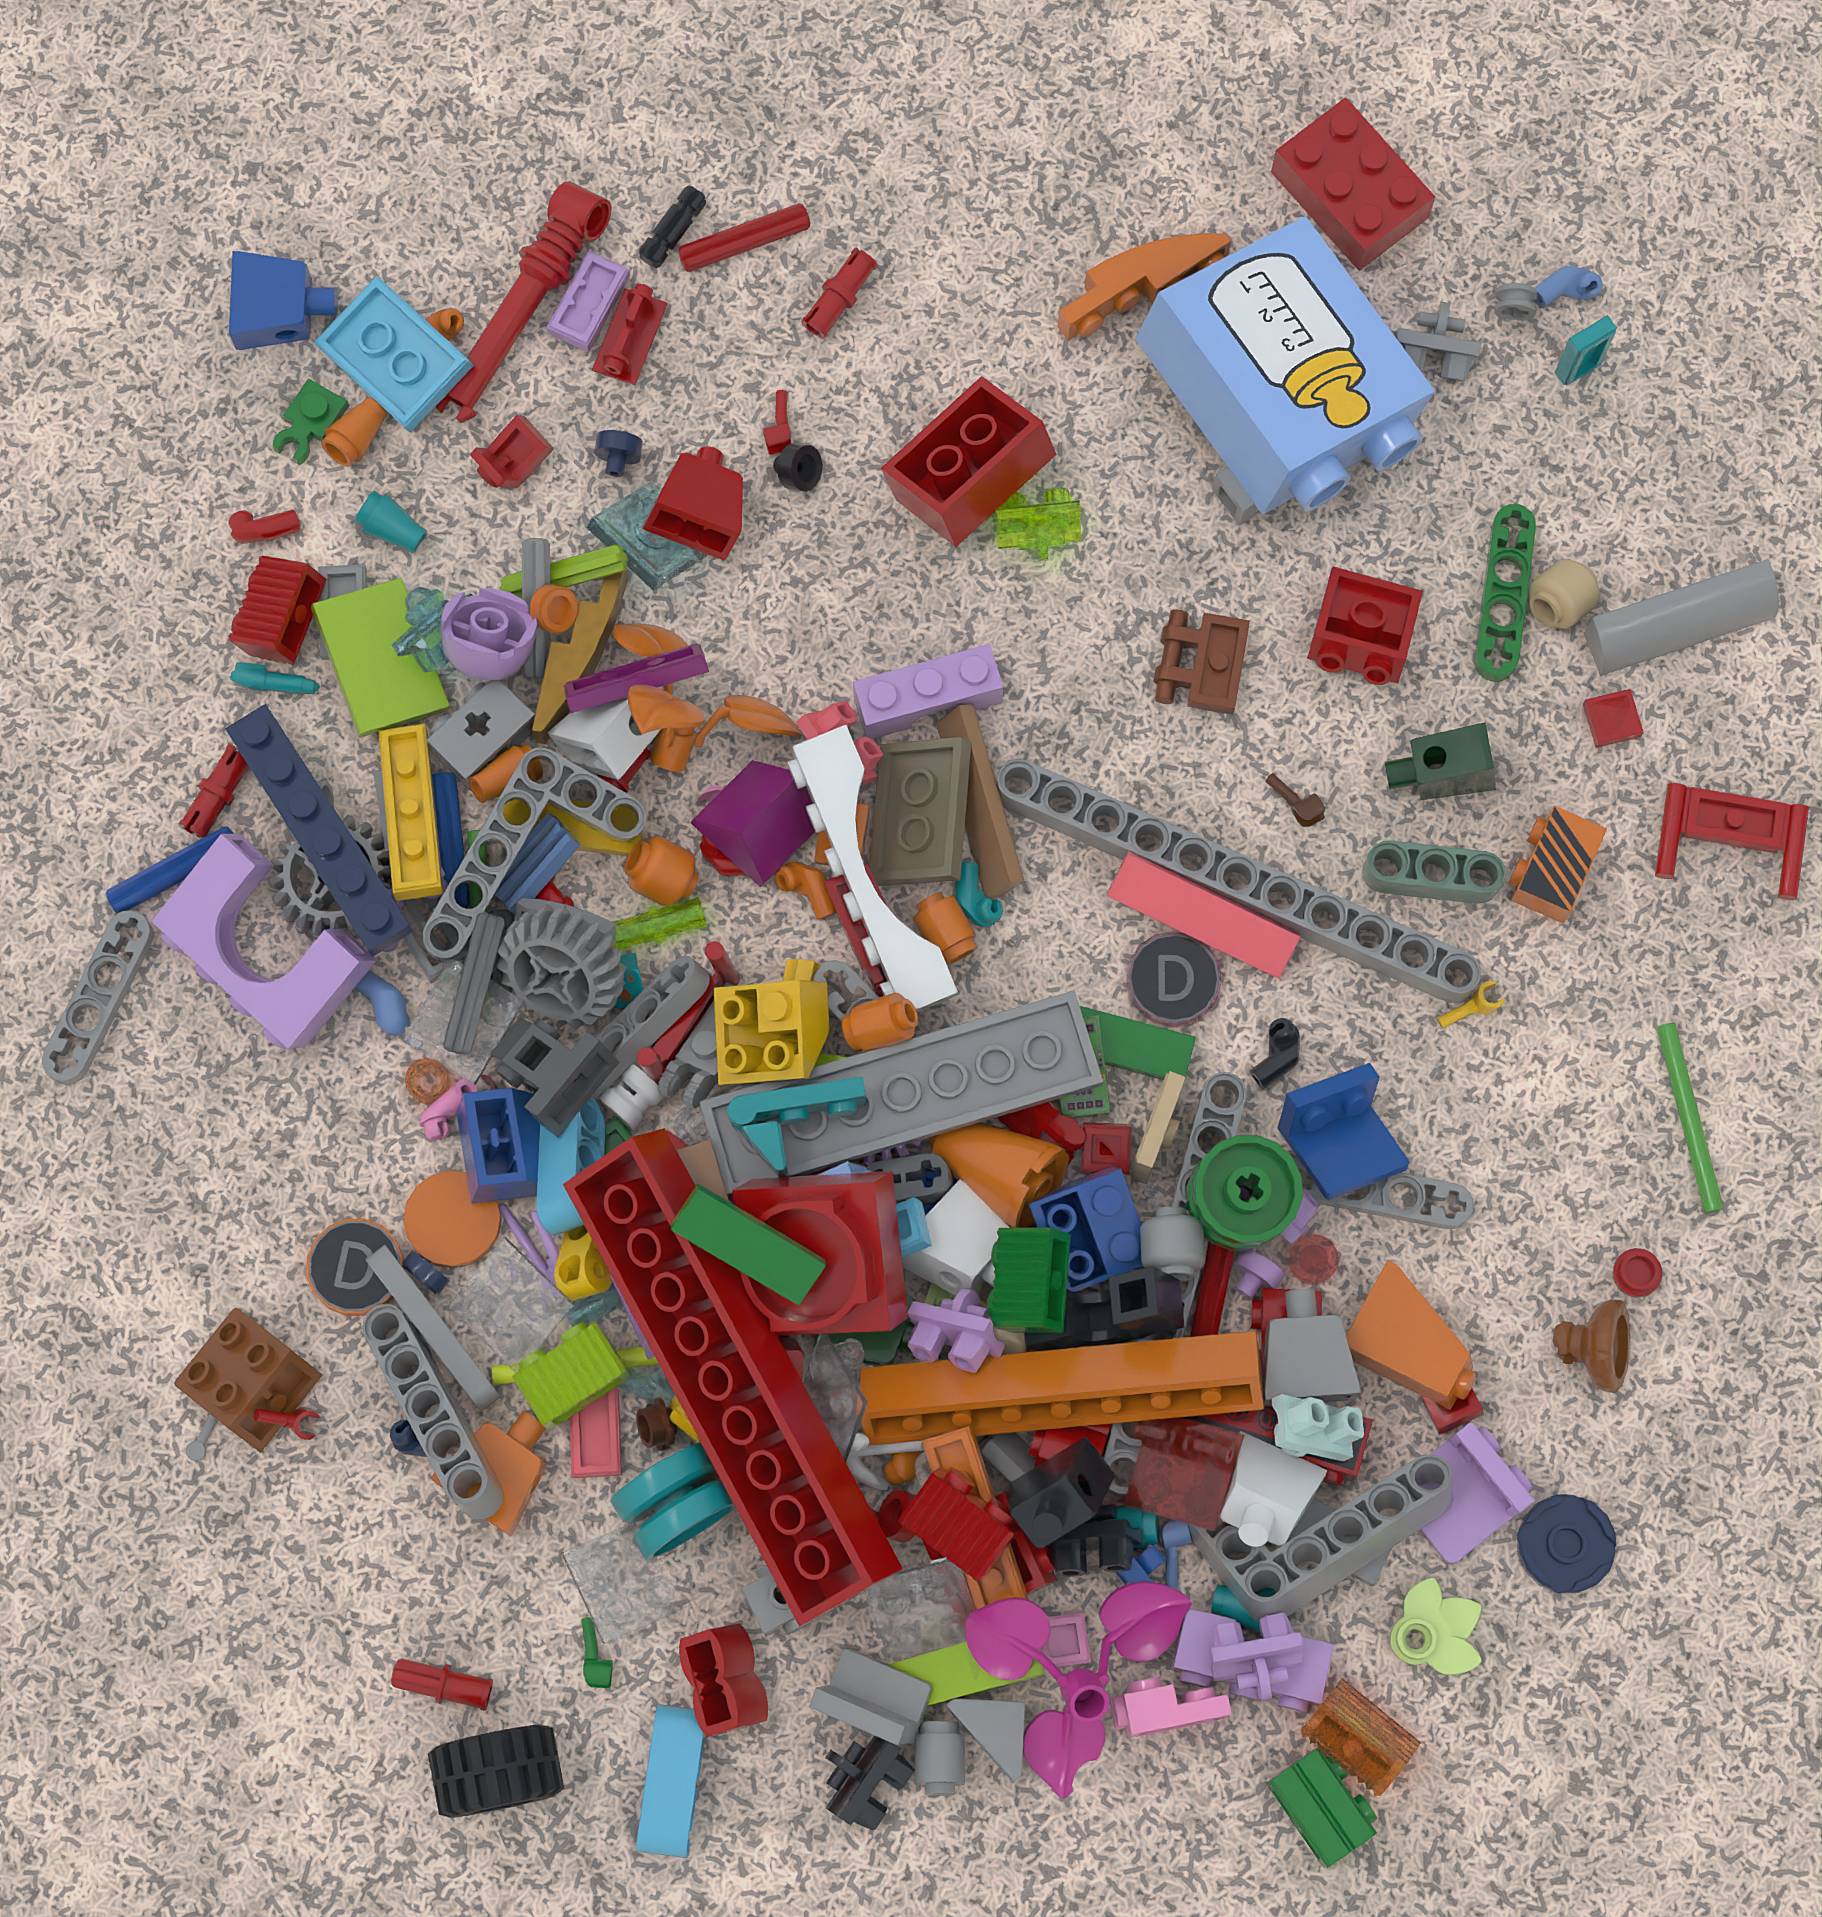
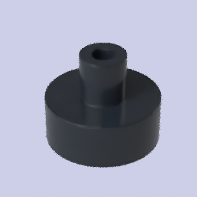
[773,443,823,492]

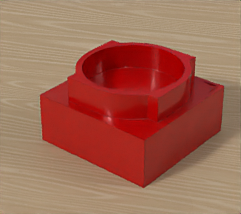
[732,1171,908,1336]

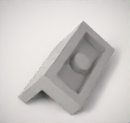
[809,1648,933,1745]

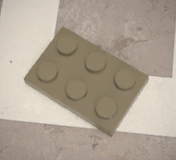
[869,737,971,886]

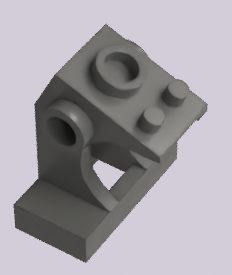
[489,1017,620,1137]

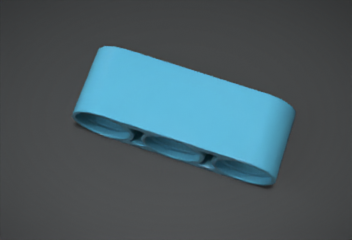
[536,1097,605,1235]
[636,1704,705,1858]

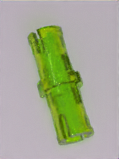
[612,897,707,950]

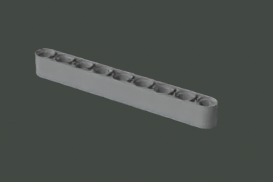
[1104,1072,1246,1497]

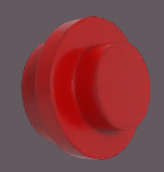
[1612,1248,1662,1298]

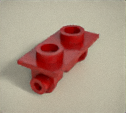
[592,283,668,386]

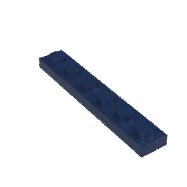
[225,703,413,957]

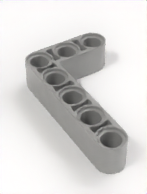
[422,748,646,960]
[1186,1454,1453,1622]

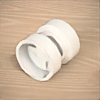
[598,1064,665,1131]

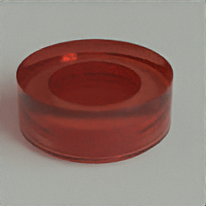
[1288,1234,1339,1285]

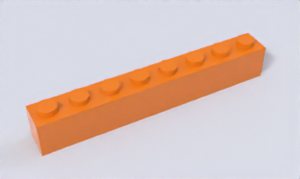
[859,1331,1264,1446]

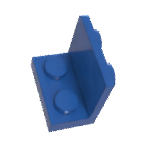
[1278,1063,1410,1200]

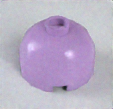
[440,588,537,681]

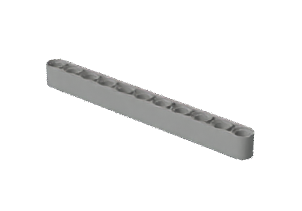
[997,759,1481,1003]

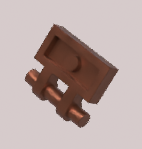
[1153,609,1250,715]

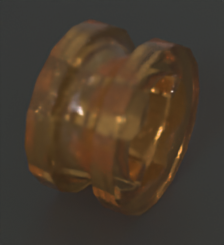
[405,1058,451,1105]

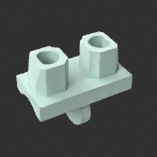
[1272,1394,1364,1461]

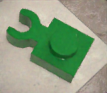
[272,378,349,466]

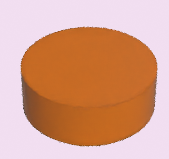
[529,584,579,633]

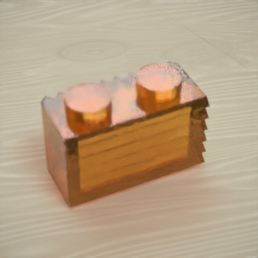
[1301,1678,1421,1796]

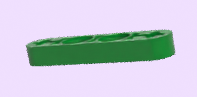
[1474,504,1536,682]

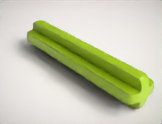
[499,544,628,599]

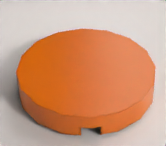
[403,1170,501,1268]

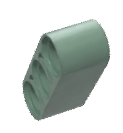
[1362,841,1506,904]

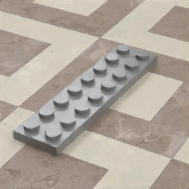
[700,990,1103,1197]

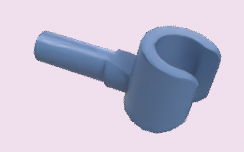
[1160,1518,1192,1590]

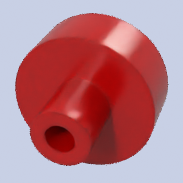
[877,1489,916,1543]

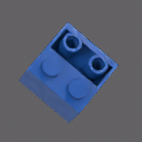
[456,1088,540,1204]
[1028,1166,1143,1292]

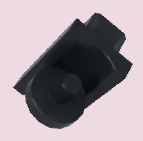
[1046,1503,1143,1577]
[825,1735,915,1831]

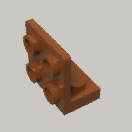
[174,1308,323,1453]

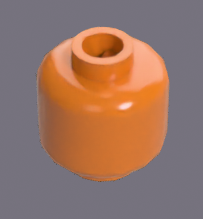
[624,836,699,907]

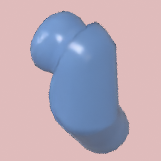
[355,970,410,1036]

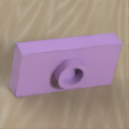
[546,250,630,353]

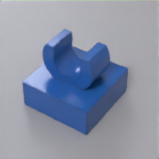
[1115,1544,1166,1585]

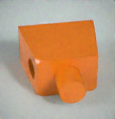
[430,1410,547,1537]

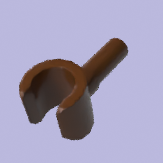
[1265,773,1325,827]

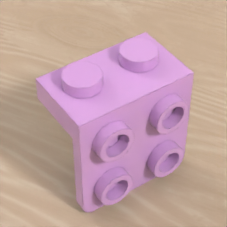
[1420,1422,1535,1564]

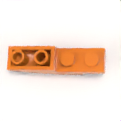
[1057,233,1231,341]

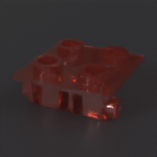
[1123,1417,1245,1532]

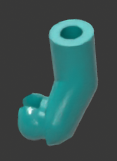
[955,862,1003,927]

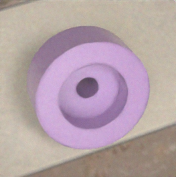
[1234,1250,1285,1300]

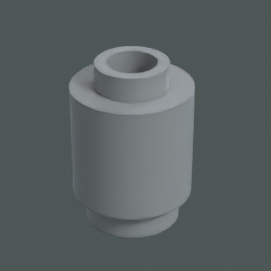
[914,1721,965,1796]

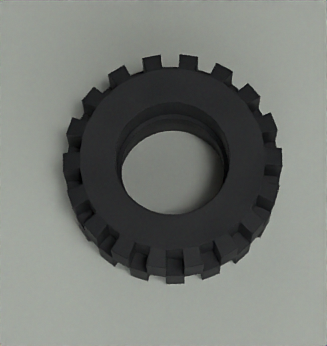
[428,1724,564,1818]

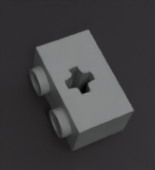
[427,680,535,791]

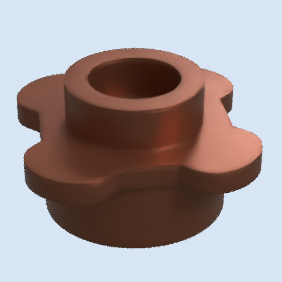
[636,1397,677,1451]

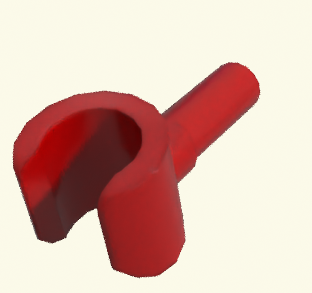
[763,390,792,455]
[254,1407,320,1440]

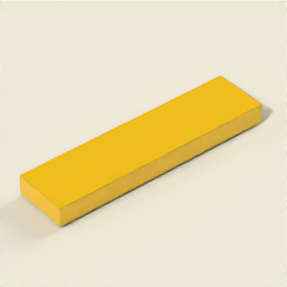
[378,724,444,901]

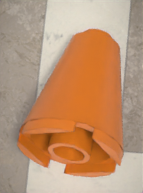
[929,1122,1069,1228]

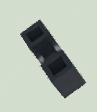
[1024,1266,1185,1351]

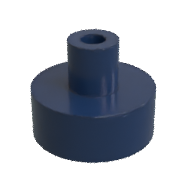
[594,430,643,477]

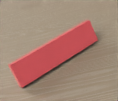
[1107,851,1301,979]

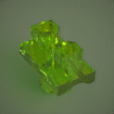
[996,487,1081,562]

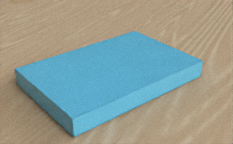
[314,276,474,433]

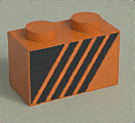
[1508,805,1607,923]

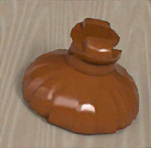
[1552,1299,1631,1393]

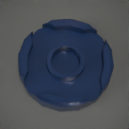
[1517,1494,1616,1593]

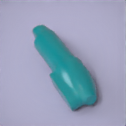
[230,662,320,695]

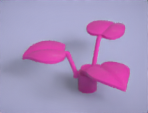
[964,1581,1192,1799]

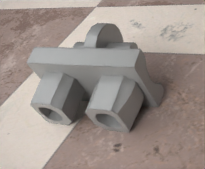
[1395,302,1482,381]

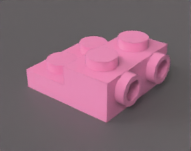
[1110,1677,1232,1739]

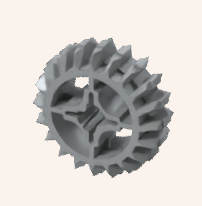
[268,815,393,940]
[496,904,627,1030]

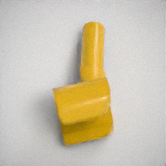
[1437,980,1505,1029]

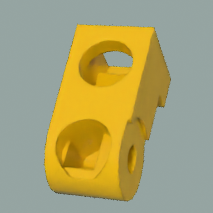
[554,1225,612,1301]

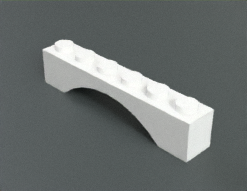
[787,725,958,1012]

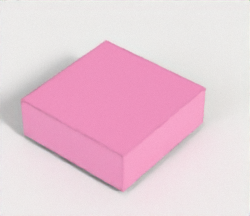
[1039,1612,1091,1670]

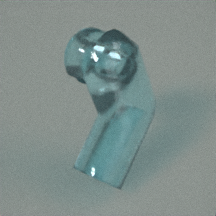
[565,1282,619,1327]
[617,1367,676,1403]

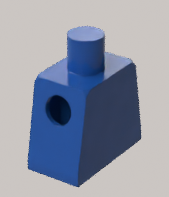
[229,251,338,350]

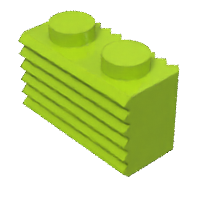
[512,1322,633,1431]

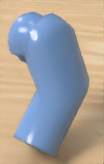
[1534,266,1603,308]

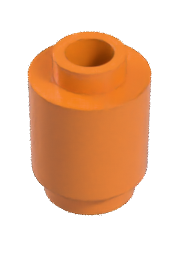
[913,892,978,966]
[842,992,918,1052]

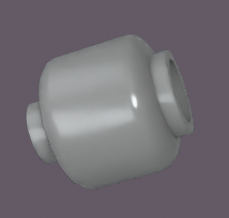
[1140,1207,1206,1282]

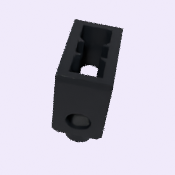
[1008,1436,1115,1549]

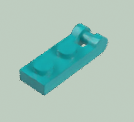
[727,1077,867,1133]

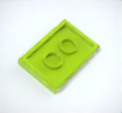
[311,577,450,738]

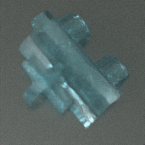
[392,587,473,672]

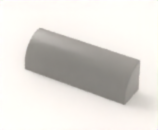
[1584,559,1779,676]

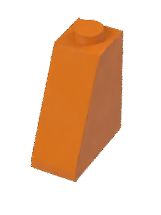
[1346,1260,1476,1410]

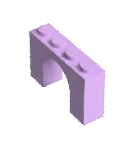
[151,834,377,1049]

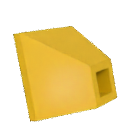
[714,980,830,1085]

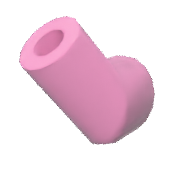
[420,1079,477,1141]

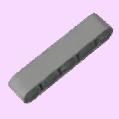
[362,1304,503,1520]

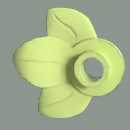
[1390,1578,1482,1675]

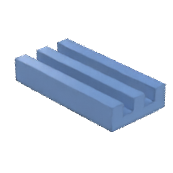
[495,812,581,914]

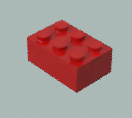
[1271,97,1436,271]
[881,376,1057,547]

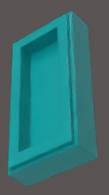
[1555,315,1617,385]

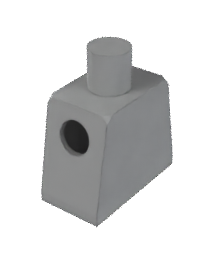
[1262,1289,1360,1407]

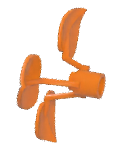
[612,623,802,772]

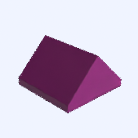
[691,760,815,887]

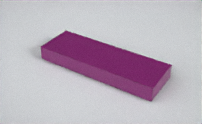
[564,643,709,713]

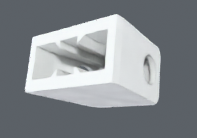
[548,687,661,780]
[902,1179,1010,1295]
[1218,1431,1327,1547]

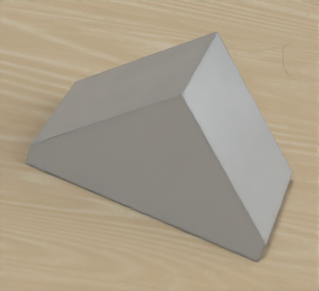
[946,1699,1025,1783]

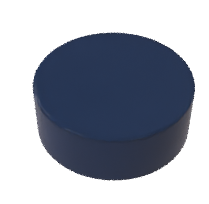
[402,1250,450,1294]

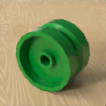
[1186,1135,1303,1251]

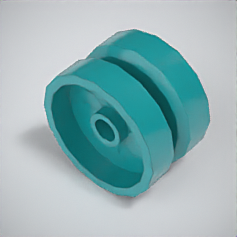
[610,1442,736,1561]

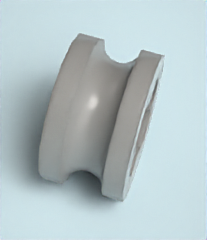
[1495,283,1537,321]

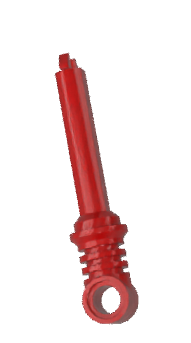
[436,181,612,423]

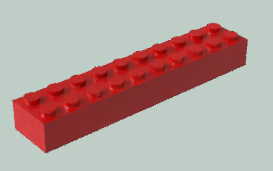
[563,1128,903,1627]

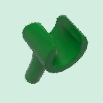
[581,1617,613,1688]

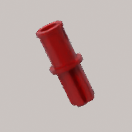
[391,1658,494,1711]

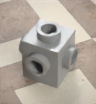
[741,1565,814,1637]

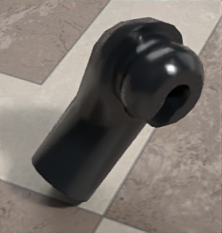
[1249,1018,1300,1090]

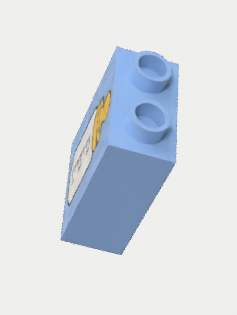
[1135,216,1435,515]

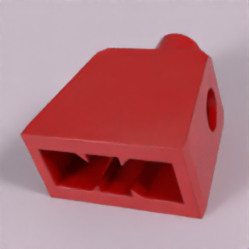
[642,446,743,561]

